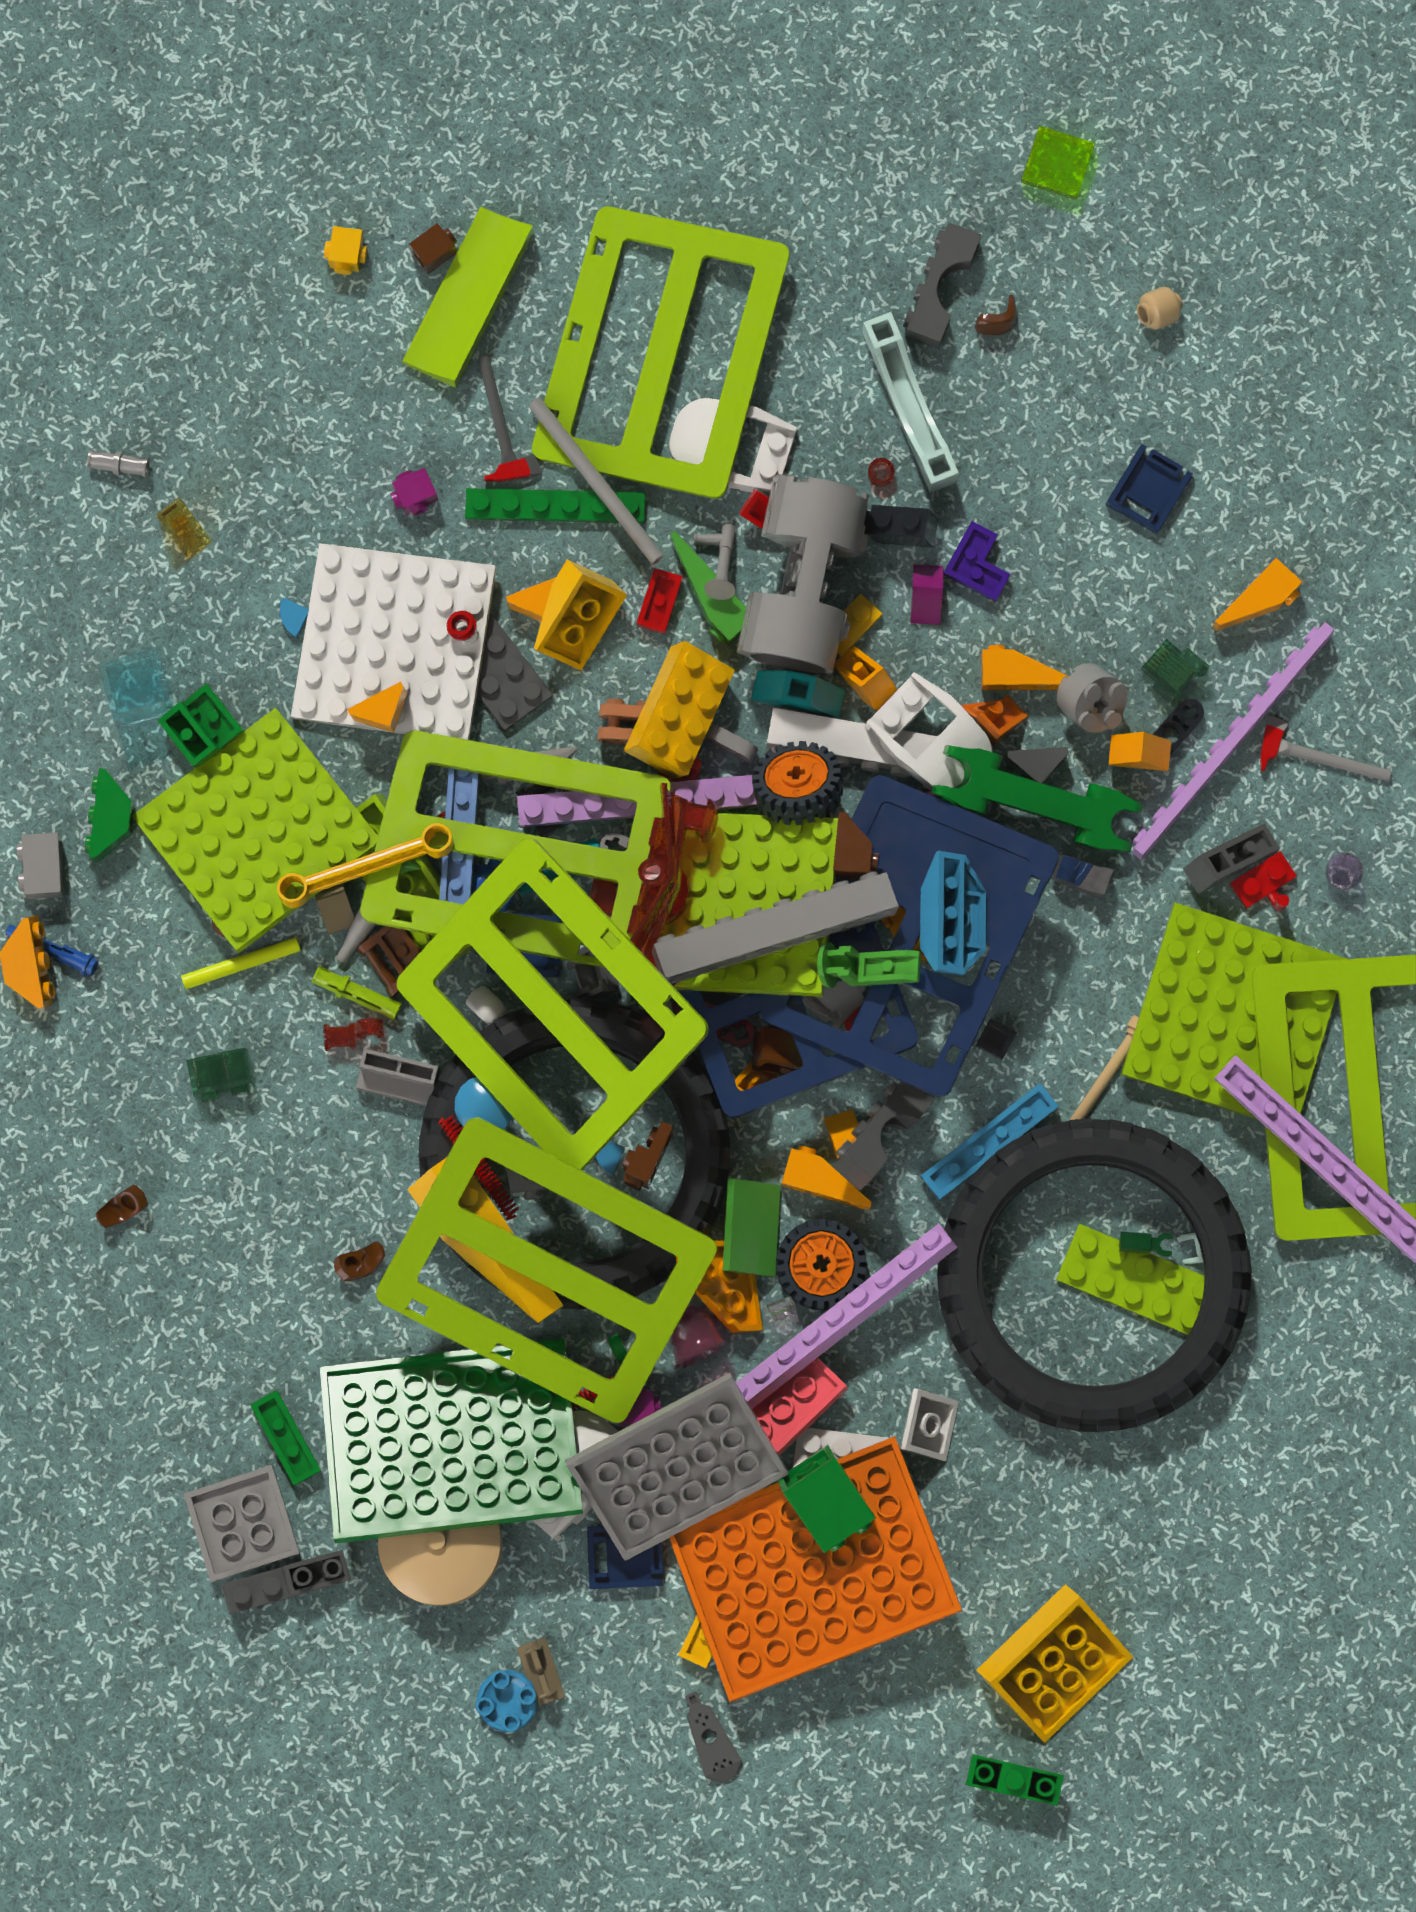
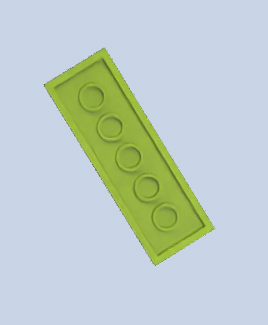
[1056,1223,1204,1335]

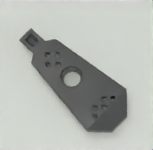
[685,1691,742,1783]

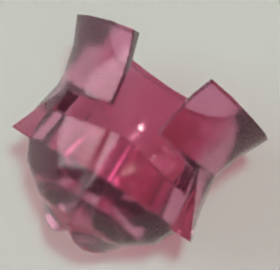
[670,1306,728,1369]

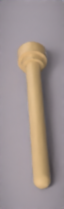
[1070,1015,1139,1120]

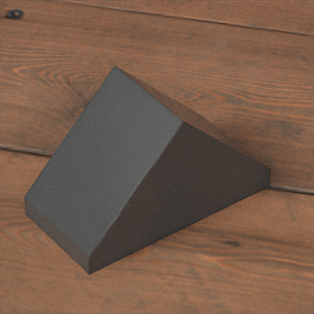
[1006,747,1068,784]

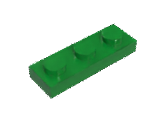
[250,1390,322,1486]

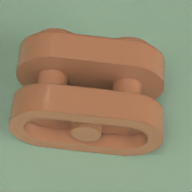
[597,699,646,745]

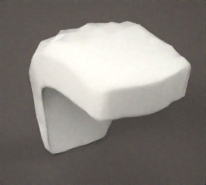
[466,986,509,1025]

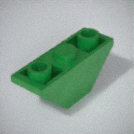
[85,768,135,862]
[965,1754,1064,1806]

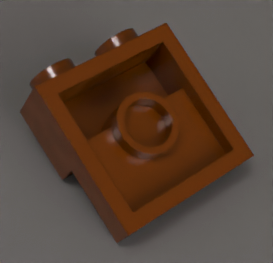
[622,1121,674,1191]

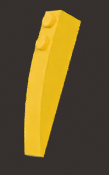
[407,1157,563,1323]

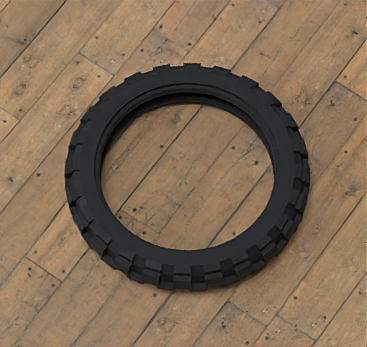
[418,998,731,1310]
[937,1118,1252,1433]

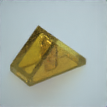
[155,497,212,560]

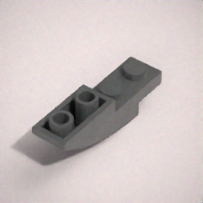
[221,1550,351,1615]

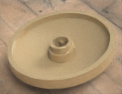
[378,1524,503,1606]

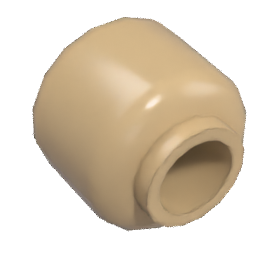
[1137,286,1183,330]

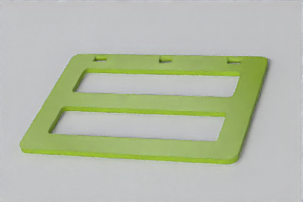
[532,206,790,499]
[360,730,671,968]
[397,838,709,1171]
[1252,955,1416,1241]
[376,1117,717,1423]

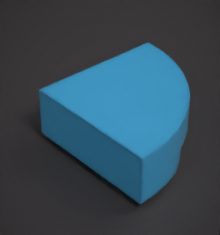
[280,597,309,638]
[596,1141,625,1177]

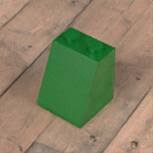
[777,1445,876,1553]

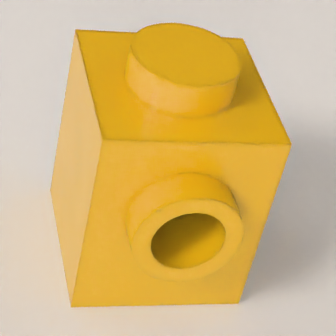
[324,226,368,275]

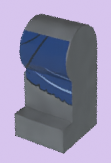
[1051,855,1113,900]

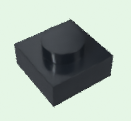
[975,1019,1017,1060]

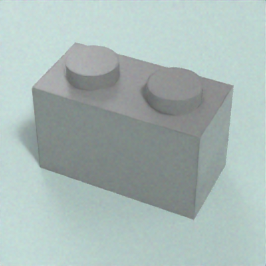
[17,832,64,899]

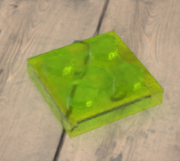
[1021,125,1095,200]

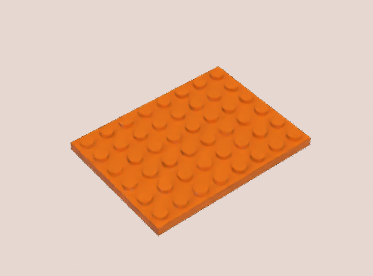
[669,1436,963,1703]

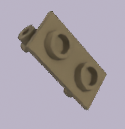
[516,1638,565,1706]

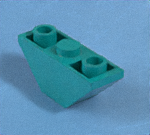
[751,671,845,719]

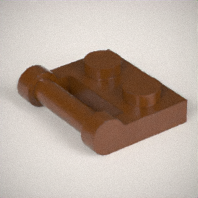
[357,917,422,998]

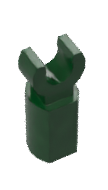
[1119,1231,1173,1257]

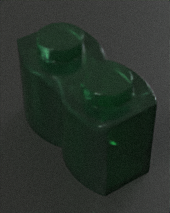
[186,1048,256,1102]

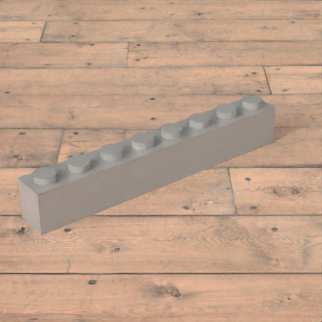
[652,872,899,984]

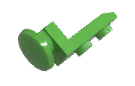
[817,942,921,988]

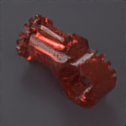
[323,1018,384,1051]

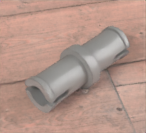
[87,450,150,477]

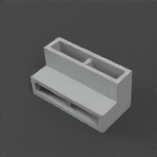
[356,1048,440,1106]

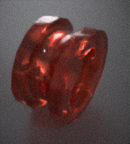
[868,458,895,487]

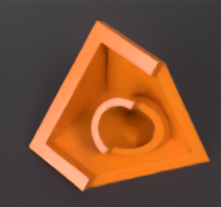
[961,694,1028,747]

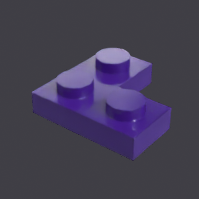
[943,521,1011,602]

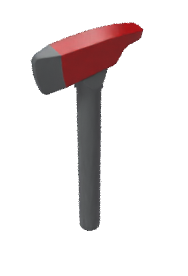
[478,355,541,482]

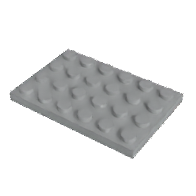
[565,1372,788,1561]

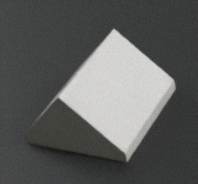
[900,1388,959,1461]

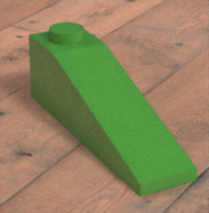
[670,531,746,646]

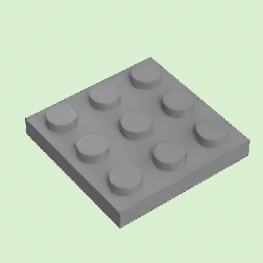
[184,1465,300,1583]

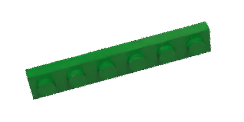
[465,488,645,524]

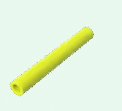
[181,937,301,990]

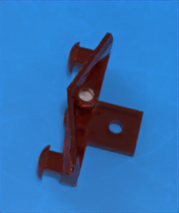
[589,783,719,986]

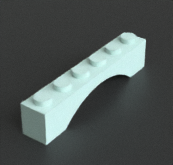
[862,312,959,493]

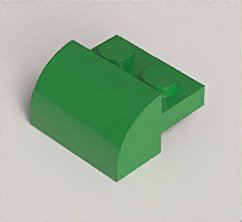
[157,683,245,767]

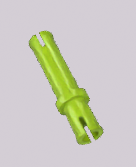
[311,965,402,1021]

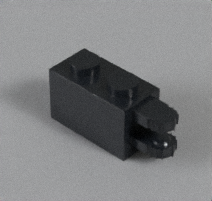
[864,505,939,548]

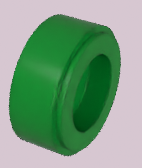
[608,1333,629,1364]

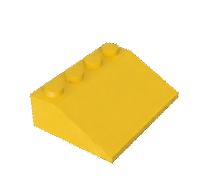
[976,1584,1133,1743]

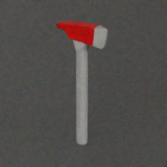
[1260,716,1391,782]

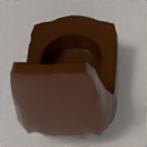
[974,295,1017,335]
[96,1185,148,1228]
[334,1241,385,1282]

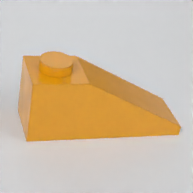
[1212,558,1302,631]
[981,645,1069,690]
[781,1145,872,1211]

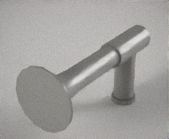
[694,524,735,600]

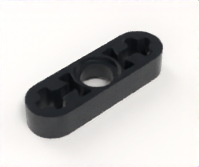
[1143,699,1204,772]

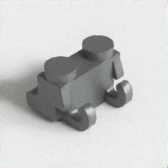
[566,946,619,999]

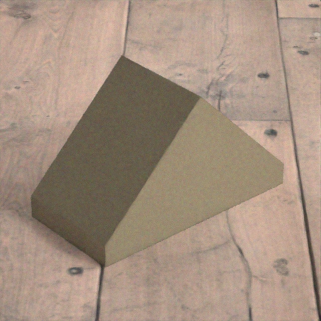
[315,883,355,935]

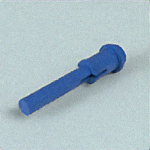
[5,924,99,976]

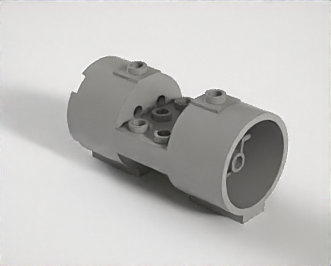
[737,474,870,674]

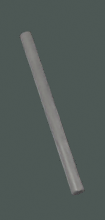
[529,398,664,565]

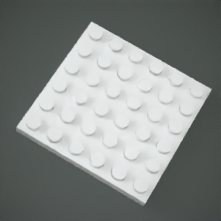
[291,543,497,740]

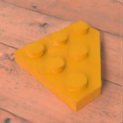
[676,1240,763,1333]

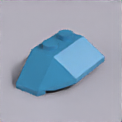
[920,851,986,976]

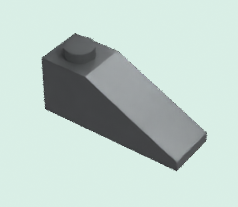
[1183,823,1280,894]

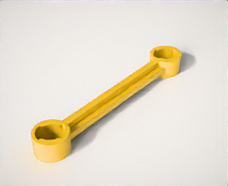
[277,823,454,908]

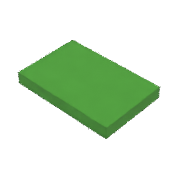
[722,1179,781,1277]

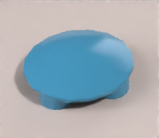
[454,1077,513,1129]
[476,1670,538,1732]

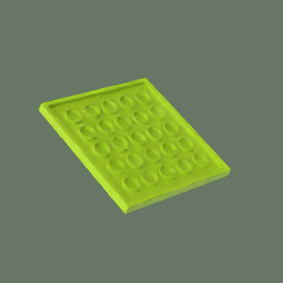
[132,707,378,954]
[645,811,838,997]
[1120,902,1347,1121]

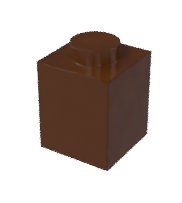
[409,223,457,274]

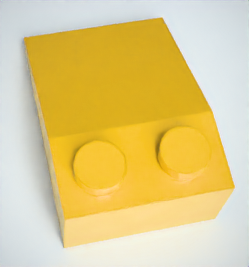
[534,559,627,671]

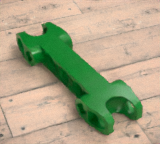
[932,745,1144,852]

